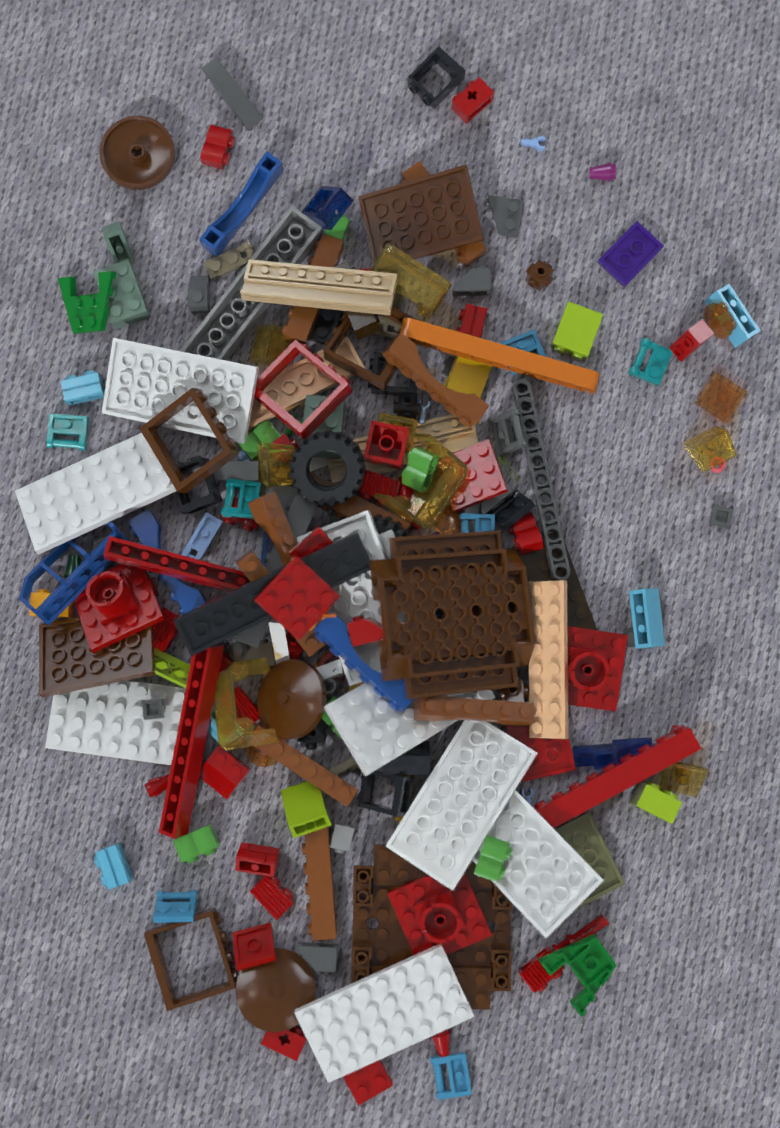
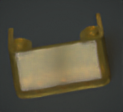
[370,244,452,322]
[374,433,467,528]
[214,657,279,750]

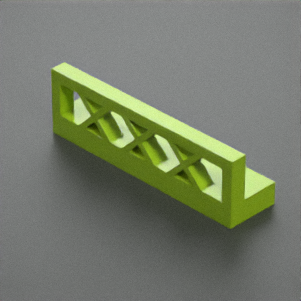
[154,648,190,688]

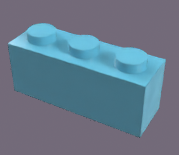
[704,284,760,348]
[629,588,665,649]

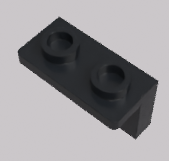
[310,308,344,345]

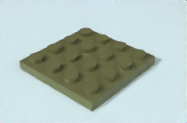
[554,812,625,909]

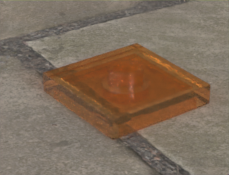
[694,372,748,424]

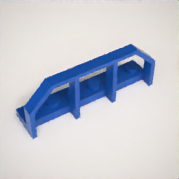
[19,522,129,626]

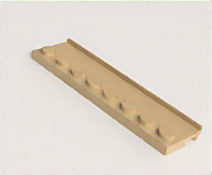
[240,259,398,315]
[326,414,479,485]

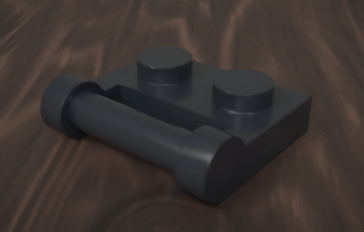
[487,489,535,530]

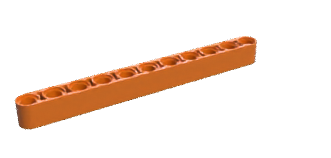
[400,318,600,393]

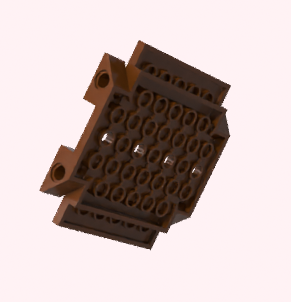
[369,530,535,699]
[351,844,512,1010]

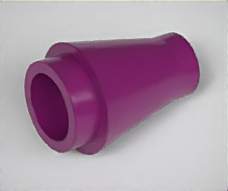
[589,162,616,182]

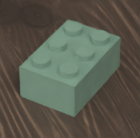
[93,259,151,330]
[301,395,346,459]

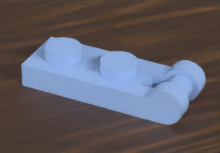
[181,512,223,560]

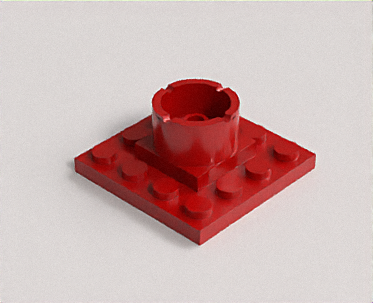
[74,564,165,653]
[567,626,628,711]
[387,873,492,955]

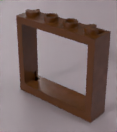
[323,306,420,390]
[139,388,240,493]
[144,908,239,1011]

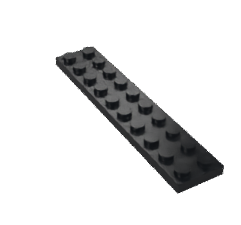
[173,532,370,656]

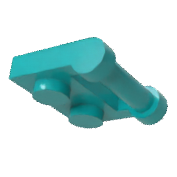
[628,338,673,386]
[46,413,89,451]
[221,479,261,519]

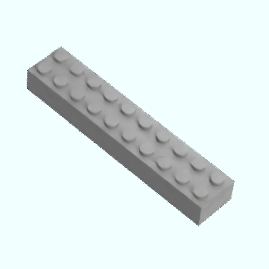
[180,206,323,361]

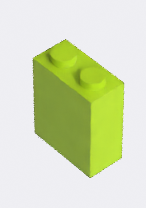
[550,301,604,361]
[280,781,332,838]

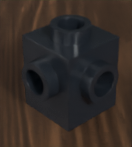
[394,392,421,423]
[296,723,326,750]

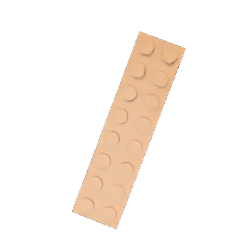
[248,337,365,430]
[528,580,569,739]

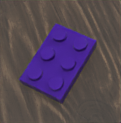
[597,221,664,288]

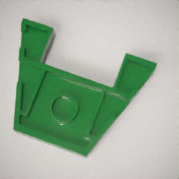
[58,271,116,334]
[538,934,617,1017]

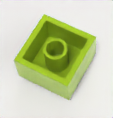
[629,780,683,824]

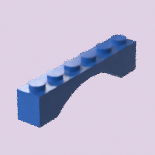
[199,151,284,256]
[129,509,208,614]
[313,611,414,712]

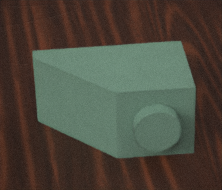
[102,221,135,264]

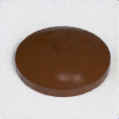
[99,116,175,190]
[257,659,326,739]
[235,948,316,1032]

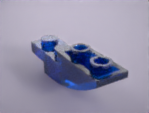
[573,737,652,769]

